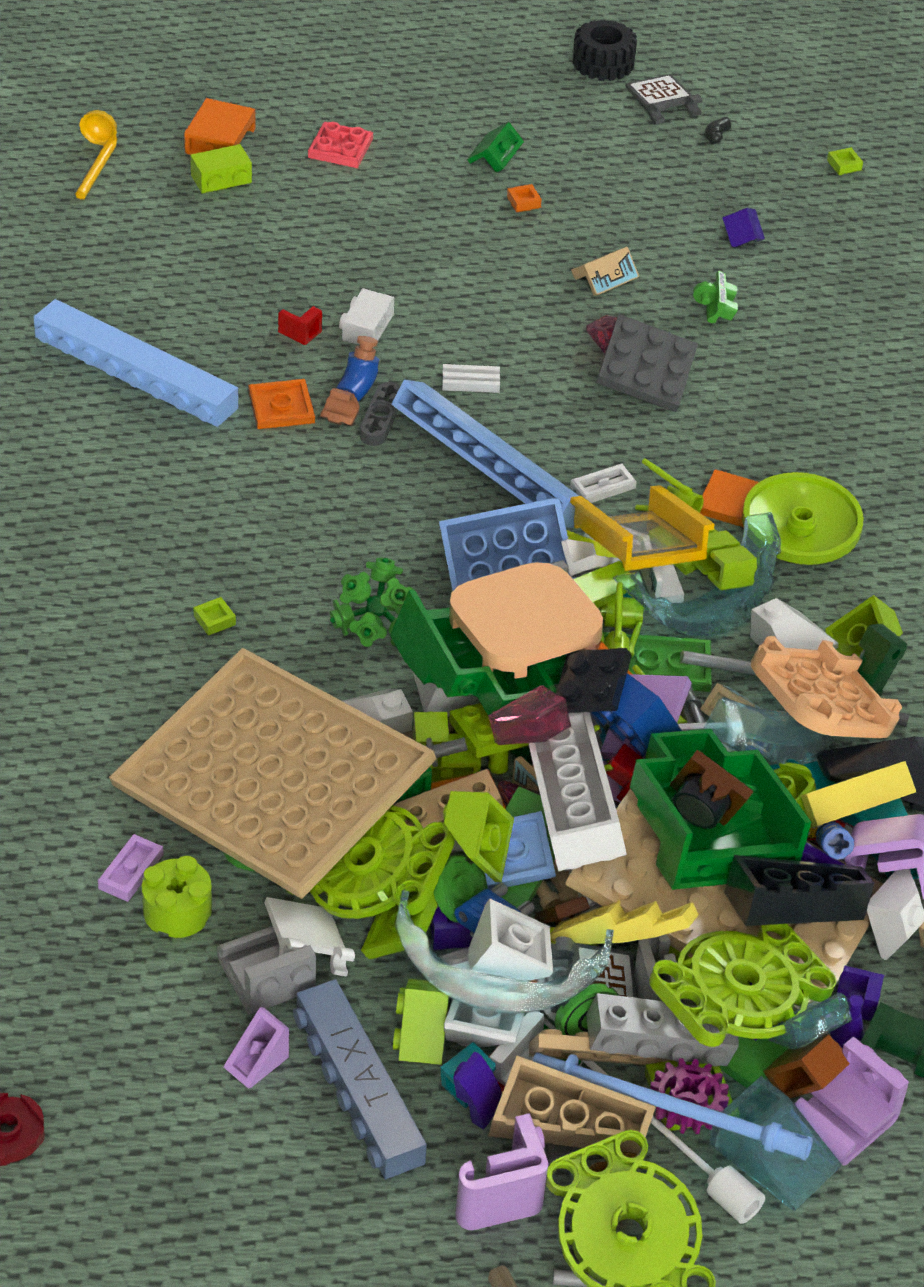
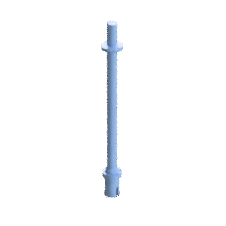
[533,1052,813,1161]

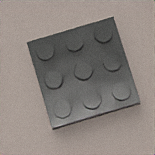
[596,314,698,412]

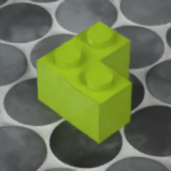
[413,711,481,783]
[393,979,451,1065]

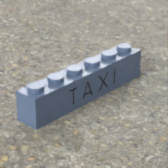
[293,979,427,1179]

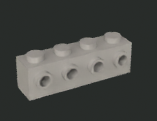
[586,993,739,1066]

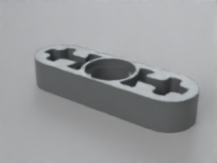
[360,382,401,446]

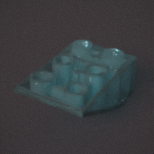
[709,1076,841,1211]

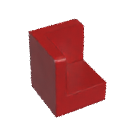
[278,306,322,345]
[606,743,643,801]

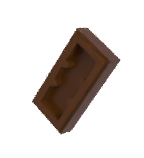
[534,896,590,926]

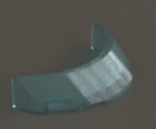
[613,512,781,636]
[704,697,833,764]
[396,890,614,1014]

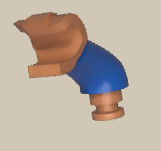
[319,336,379,426]

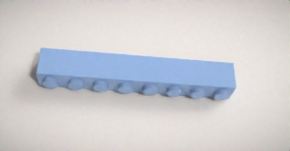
[34,299,238,427]
[391,379,579,528]

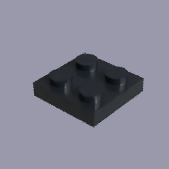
[552,648,632,713]

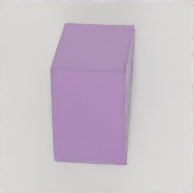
[223,1007,289,1088]

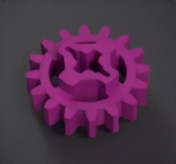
[650,1058,729,1134]

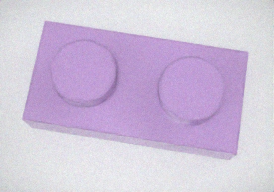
[98,834,163,902]

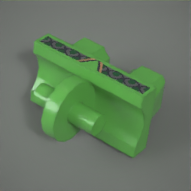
[693,270,738,323]

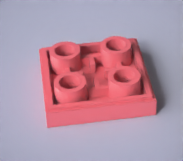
[308,122,373,168]

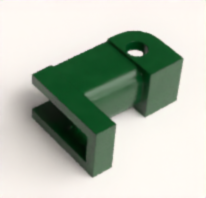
[857,624,907,697]
[861,1002,924,1078]

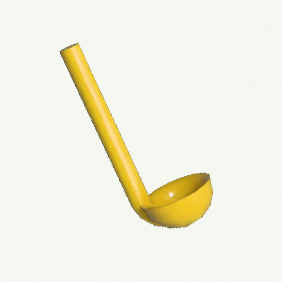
[75,110,117,200]

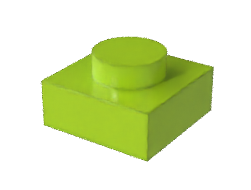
[827,147,863,175]
[193,597,236,636]

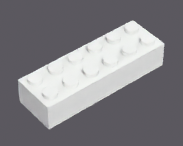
[524,712,627,871]

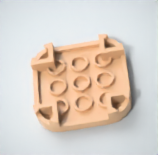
[449,562,603,679]
[751,636,902,739]

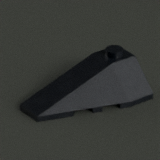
[816,736,924,811]

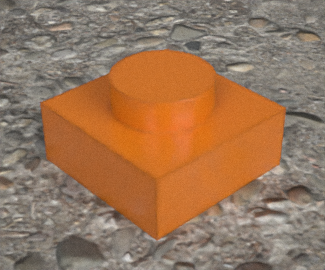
[507,184,542,213]

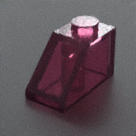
[488,685,571,745]

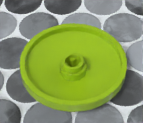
[742,472,864,565]

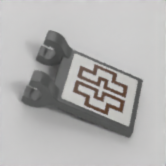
[626,74,702,124]
[550,936,637,1013]

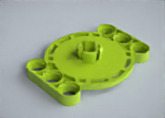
[285,805,455,919]
[649,924,837,1047]
[546,1130,716,1287]

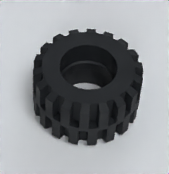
[572,20,637,81]

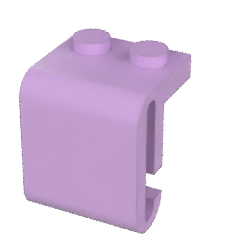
[845,814,924,900]
[788,1036,909,1166]
[455,1113,548,1230]

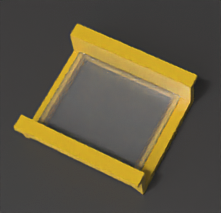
[570,485,715,571]

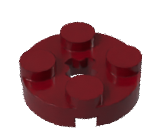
[0,1093,45,1166]

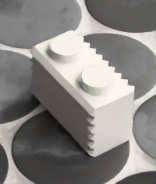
[339,288,394,348]

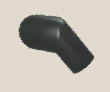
[705,117,731,144]

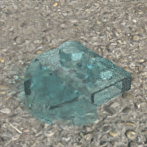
[768,993,852,1049]

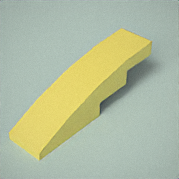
[801,761,916,828]
[550,900,699,944]

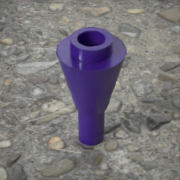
[830,995,865,1048]

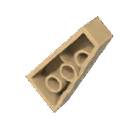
[488,1056,656,1155]

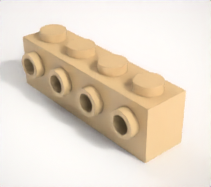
[393,769,503,845]

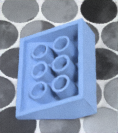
[439,497,576,591]

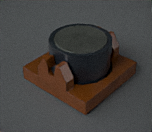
[669,750,753,829]

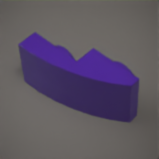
[453,1051,502,1130]

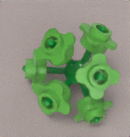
[330,557,414,647]

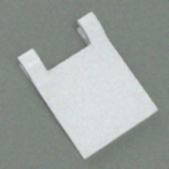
[264,897,355,976]

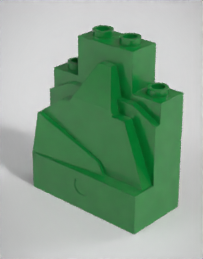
[390,589,566,723]
[630,729,812,890]

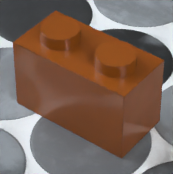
[763,1034,850,1100]

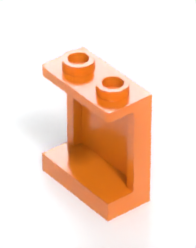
[184,98,256,155]

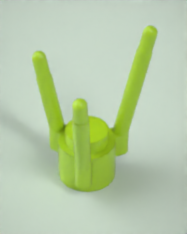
[635,459,704,513]
[600,582,642,658]

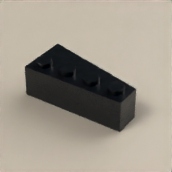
[724,855,874,926]

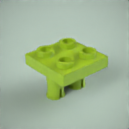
[449,703,529,774]

